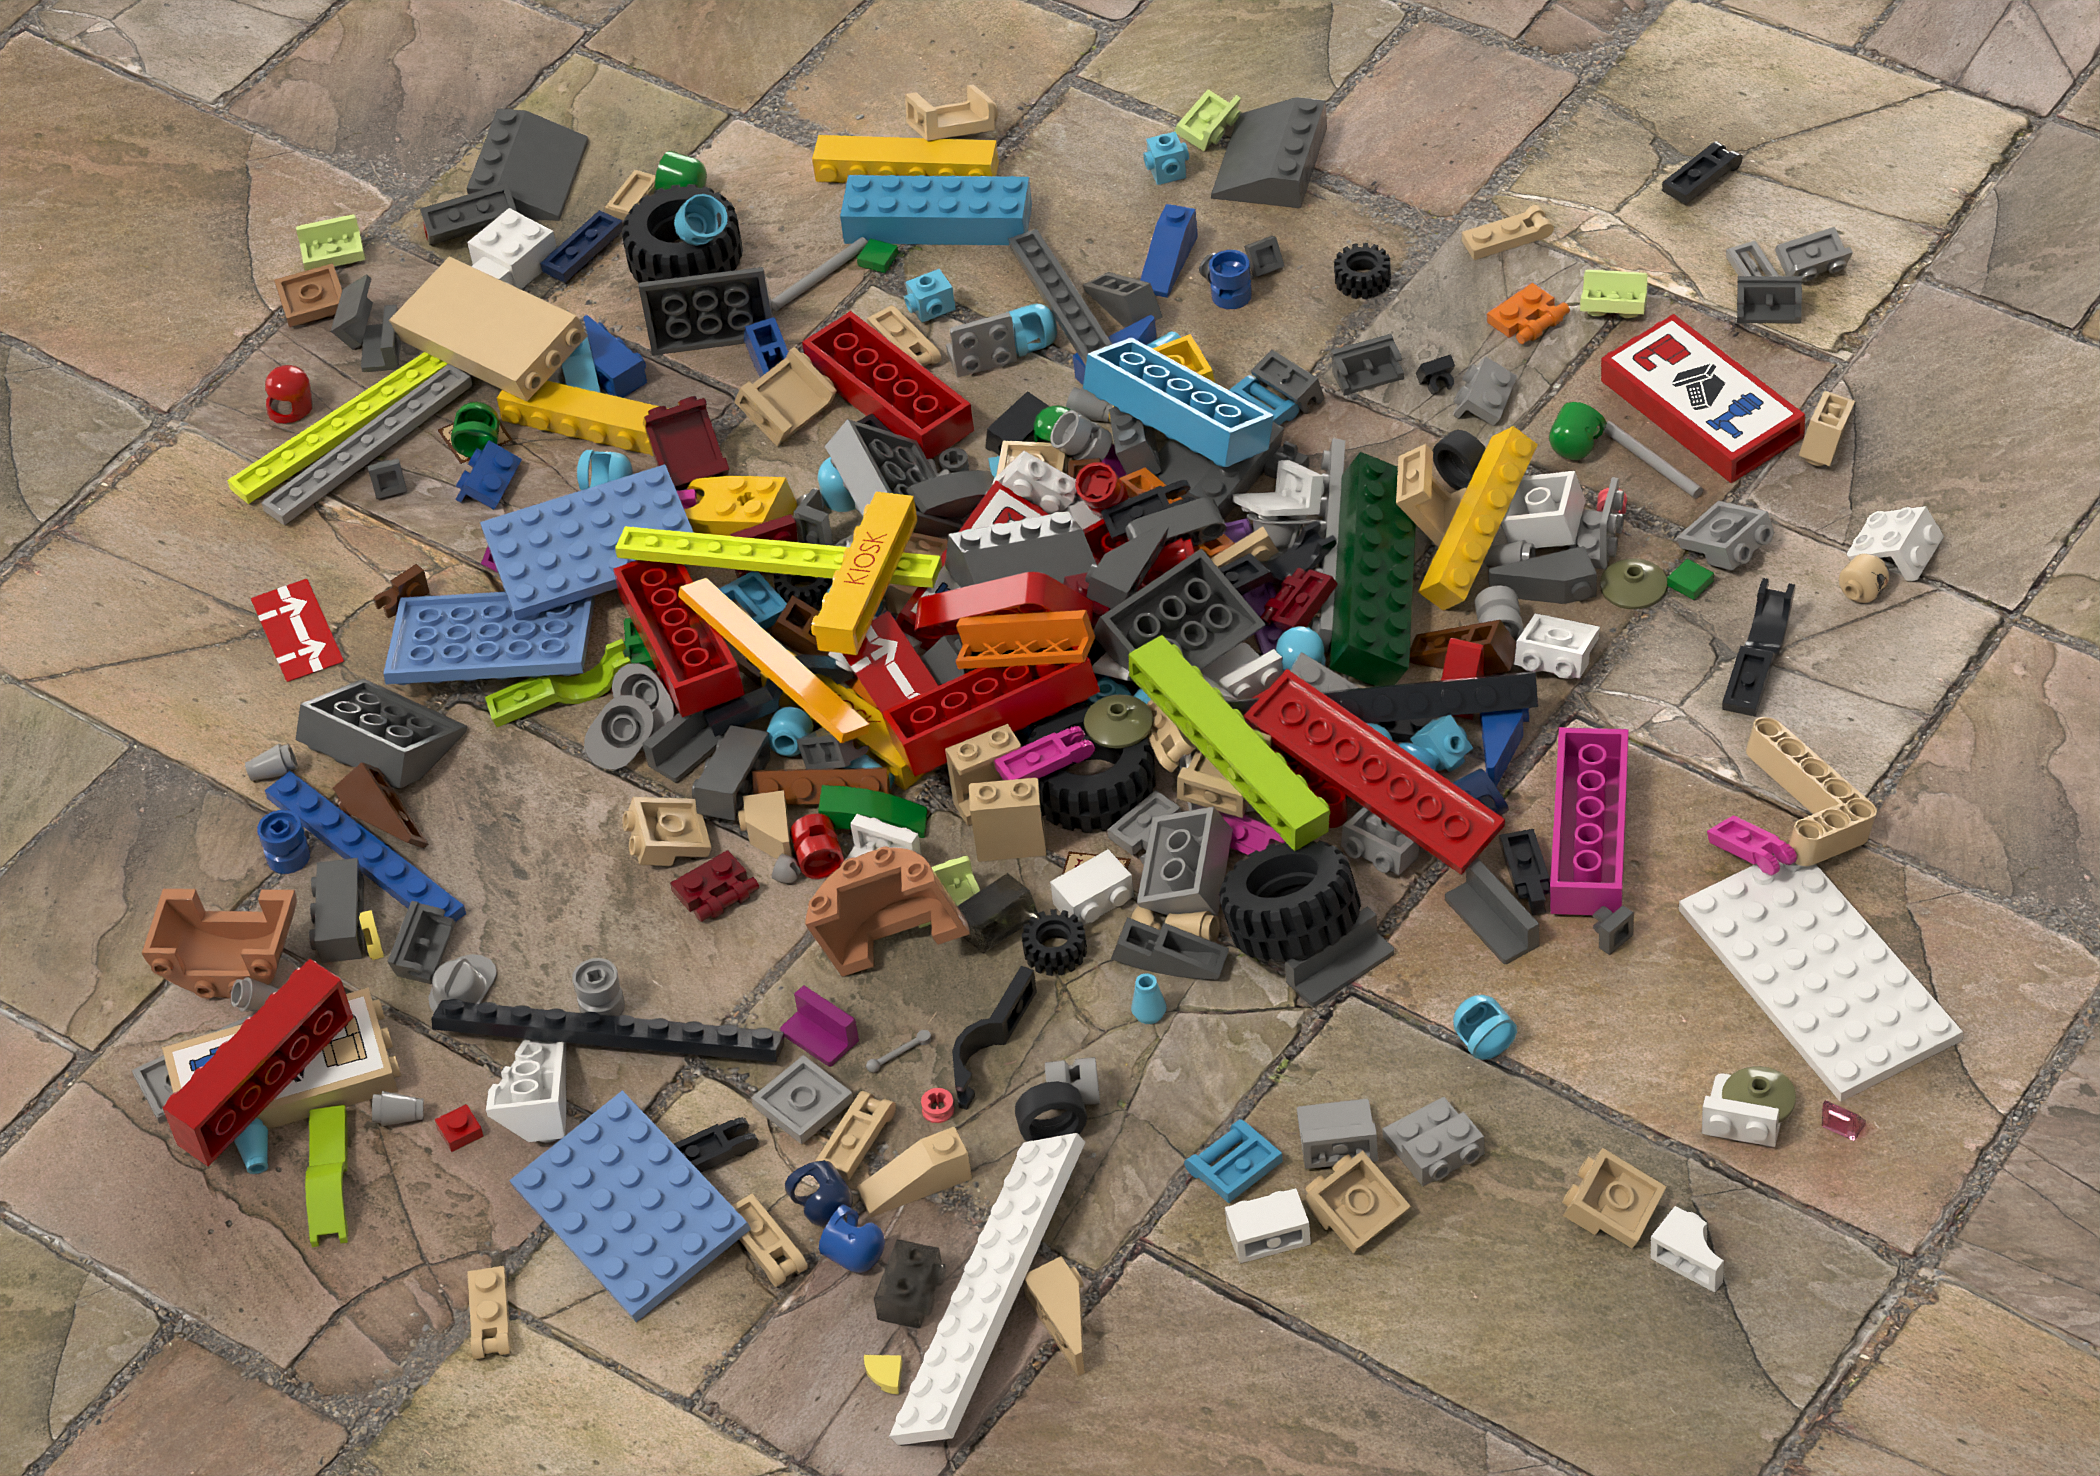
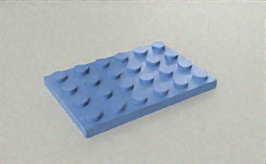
[480,464,694,620]
[383,592,596,685]
[509,1090,751,1322]

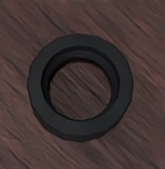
[1432,429,1486,491]
[1015,1081,1087,1142]

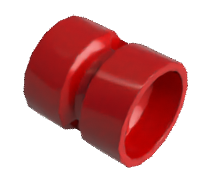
[1075,462,1128,518]
[790,814,844,879]

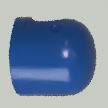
[819,1204,885,1273]

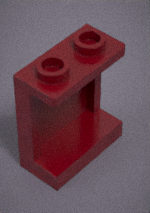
[643,396,730,491]

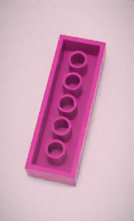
[1550,727,1629,915]

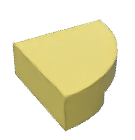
[359,910,384,960]
[864,1355,903,1394]

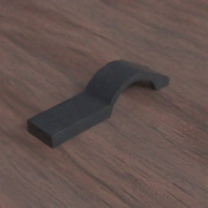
[1219,520,1337,595]
[1722,578,1796,717]
[703,654,854,737]
[952,966,1037,1110]

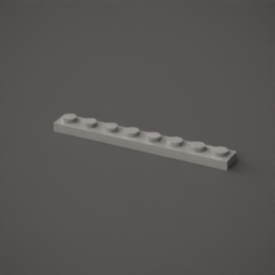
[261,364,473,526]
[1310,438,1345,653]

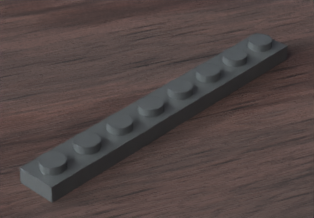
[1008,229,1112,366]

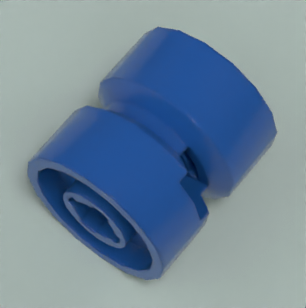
[1209,250,1252,309]
[257,810,310,874]

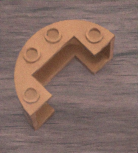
[805,846,970,977]
[142,889,297,999]

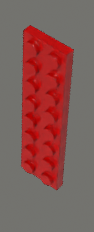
[1243,669,1505,875]

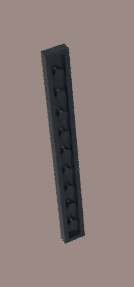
[1226,672,1538,723]
[431,999,784,1062]

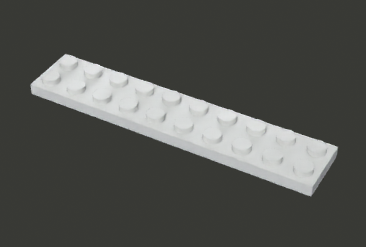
[889,1133,1085,1445]

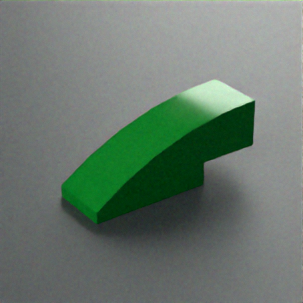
[818,785,928,838]

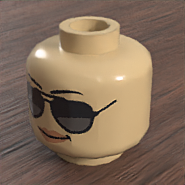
[1839,554,1889,603]

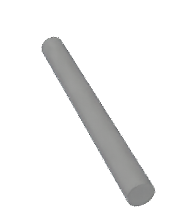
[771,237,868,311]
[1604,421,1703,498]

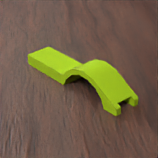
[485,639,632,728]
[305,1105,348,1247]

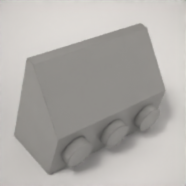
[1137,807,1233,916]

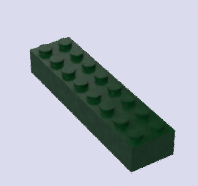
[1330,452,1416,687]

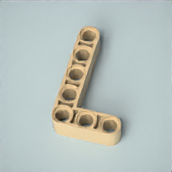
[1746,717,1877,866]

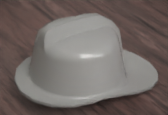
[1247,513,1321,554]
[612,663,675,737]
[584,695,654,770]
[429,954,497,1012]

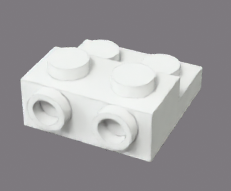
[992,451,1076,515]
[1514,613,1600,679]

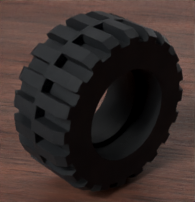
[622,184,743,283]
[1025,703,1156,833]
[1219,840,1361,962]

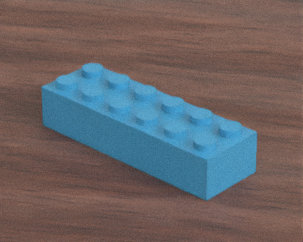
[840,175,1032,245]
[1083,337,1274,467]

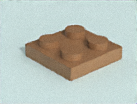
[274,263,342,327]

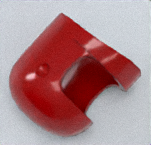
[265,365,313,424]

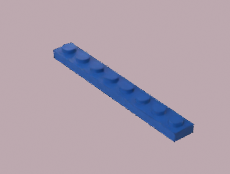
[265,771,466,922]

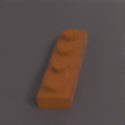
[752,767,890,805]

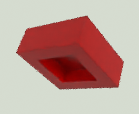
[434,1104,484,1152]

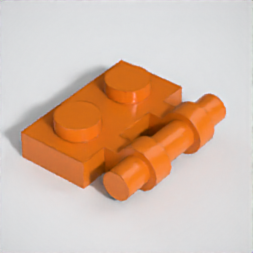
[1487,283,1570,344]

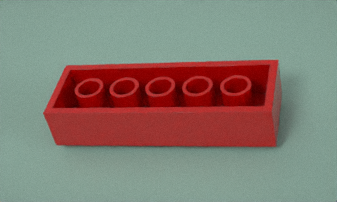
[802,311,974,459]
[613,560,745,718]
[881,646,1100,777]
[162,959,354,1167]

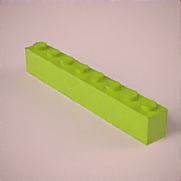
[1129,635,1330,851]

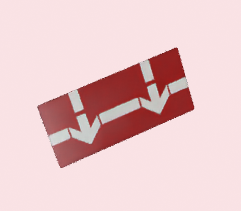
[251,579,344,682]
[842,611,938,712]

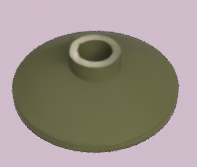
[1600,558,1667,609]
[1084,694,1153,748]
[1722,1066,1796,1123]

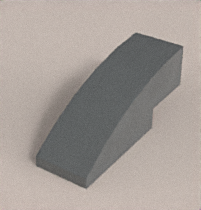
[906,470,994,519]
[1111,917,1229,979]

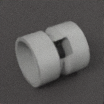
[1050,410,1112,461]
[1475,585,1524,643]
[572,958,625,1016]
[1045,1057,1100,1105]

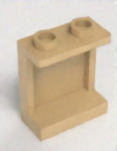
[905,85,998,141]
[734,347,837,447]
[1396,444,1467,548]
[945,724,1021,826]
[1177,730,1272,818]
[969,778,1047,862]

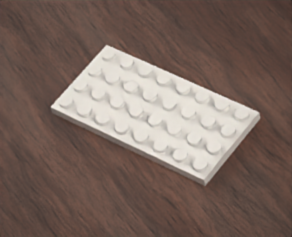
[1679,855,1963,1102]

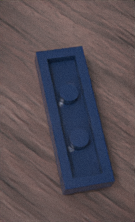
[540,210,623,283]

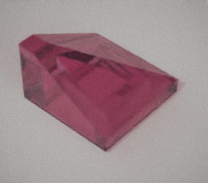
[1822,1100,1866,1141]

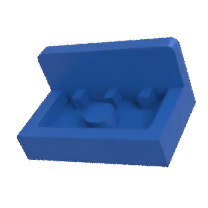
[455,440,522,510]

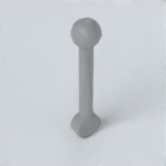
[866,1030,931,1073]

